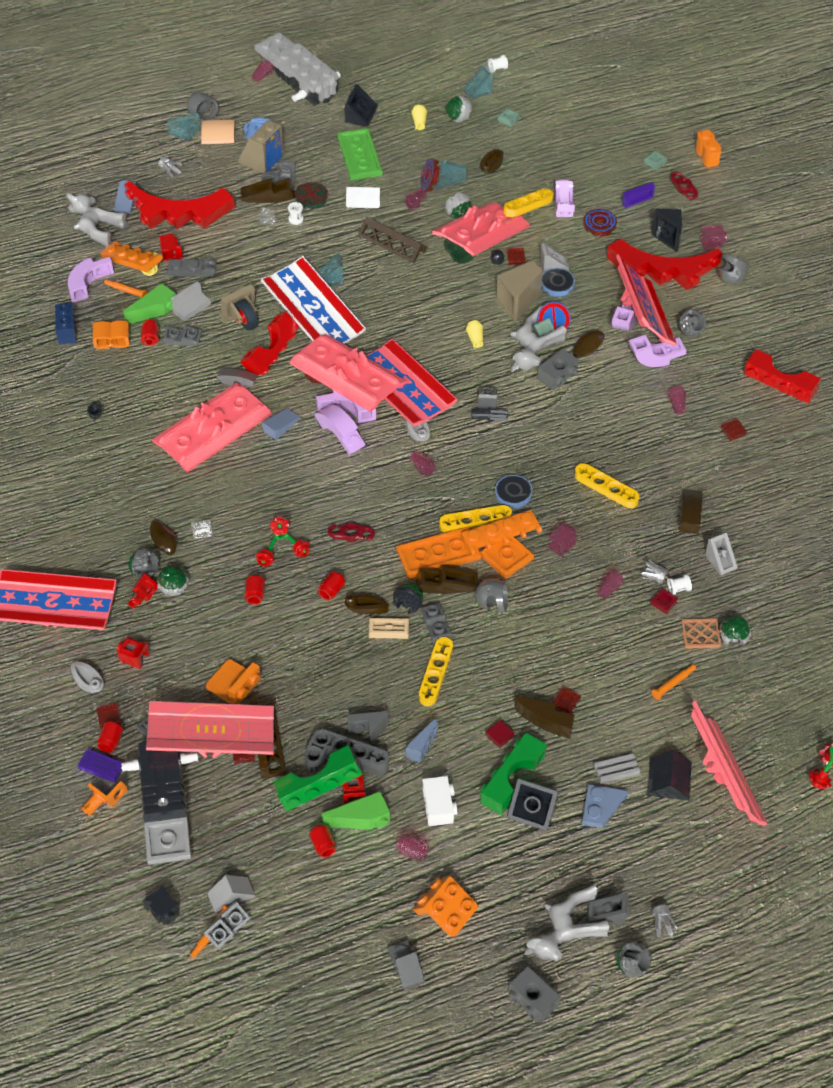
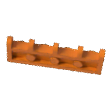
[100,241,163,272]
[461,510,542,556]

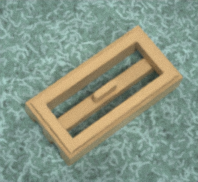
[369,618,409,639]

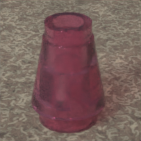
[252,60,274,82]
[405,188,426,209]
[668,386,686,415]
[410,451,435,476]
[597,570,624,599]

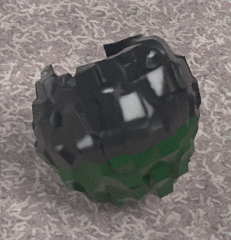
[393,582,424,614]

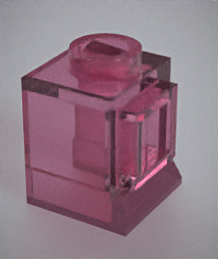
[700,225,727,251]
[548,523,577,558]

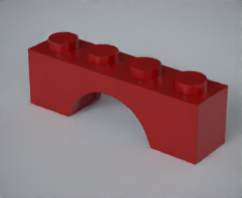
[240,311,300,376]
[744,349,821,404]

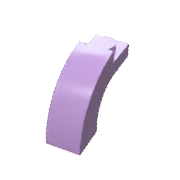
[555,180,575,217]
[68,257,114,303]
[612,298,638,332]
[629,335,686,367]
[316,389,376,423]
[314,404,365,455]

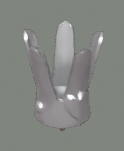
[159,156,182,178]
[641,559,670,584]
[652,903,678,937]

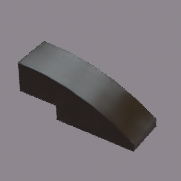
[241,178,295,203]
[679,490,703,534]
[416,566,479,594]
[515,695,575,739]

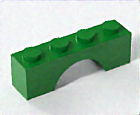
[480,733,547,816]
[273,745,363,811]

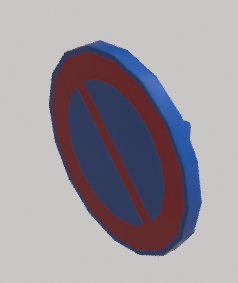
[537,302,571,331]

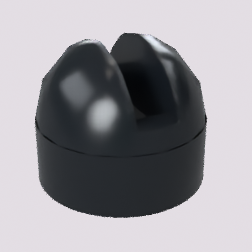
[491,250,504,265]
[87,403,102,420]

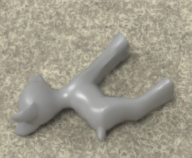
[67,193,127,247]
[510,306,566,373]
[524,884,609,961]

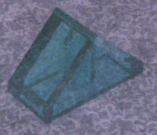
[464,65,493,99]
[167,113,200,141]
[435,160,467,190]
[317,253,344,286]

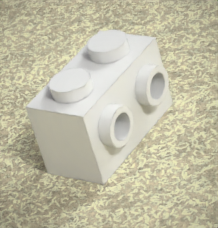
[422,776,457,826]

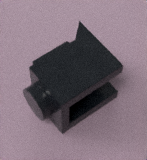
[142,887,179,925]

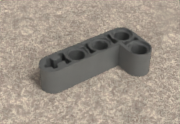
[304,729,389,776]

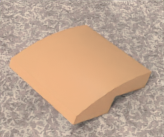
[201,120,235,144]

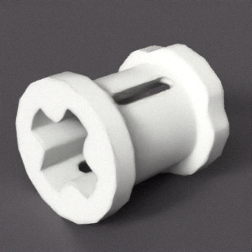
[488,55,508,73]
[288,202,304,225]
[667,574,692,595]

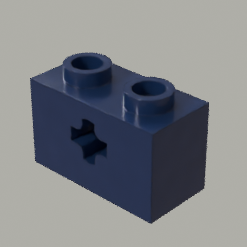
[55,303,76,345]

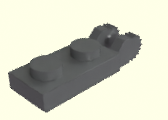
[167,258,216,277]

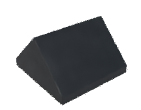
[344,83,379,127]
[652,208,682,252]
[647,750,692,800]
[507,778,559,831]

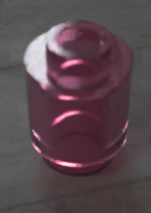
[396,834,429,862]

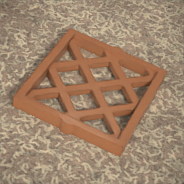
[681,618,721,649]

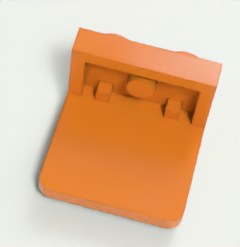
[206,659,261,704]
[413,876,478,937]

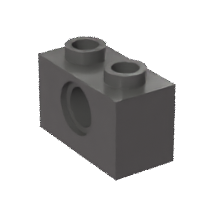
[537,349,579,390]
[508,967,561,1023]

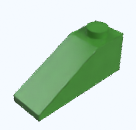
[123,284,176,324]
[321,792,390,830]

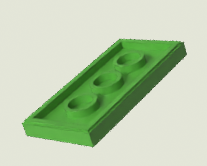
[337,128,382,181]

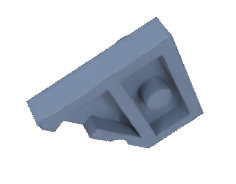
[582,784,628,828]

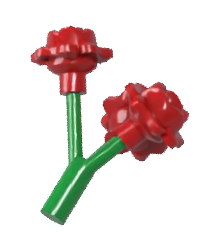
[809,743,833,789]

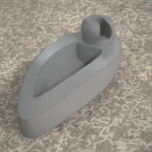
[406,420,430,442]
[71,661,104,693]

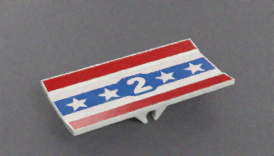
[261,256,366,344]

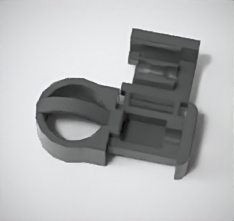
[261,161,296,186]

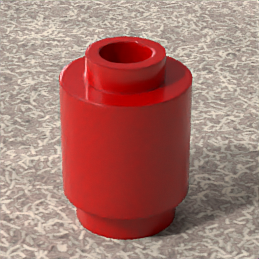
[141,319,159,346]
[318,572,346,600]
[244,575,265,605]
[97,721,123,753]
[309,824,336,858]

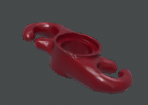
[670,172,698,200]
[327,523,375,542]

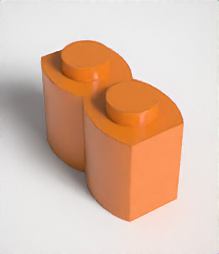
[695,130,721,168]
[93,320,129,349]

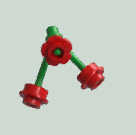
[256,516,310,567]

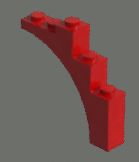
[124,180,235,229]
[607,239,722,290]

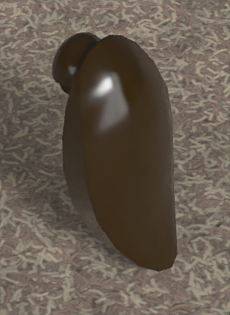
[480,149,504,173]
[573,330,605,358]
[150,521,177,555]
[344,594,389,614]

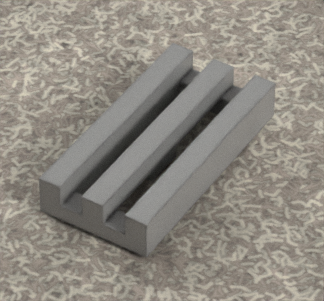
[594,753,640,784]

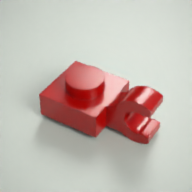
[127,573,158,609]

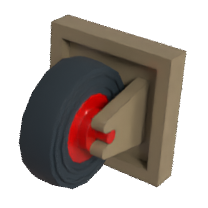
[221,284,258,331]

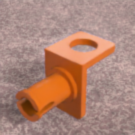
[81,781,128,817]

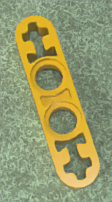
[503,189,554,217]
[575,464,639,508]
[439,505,512,533]
[419,637,453,706]

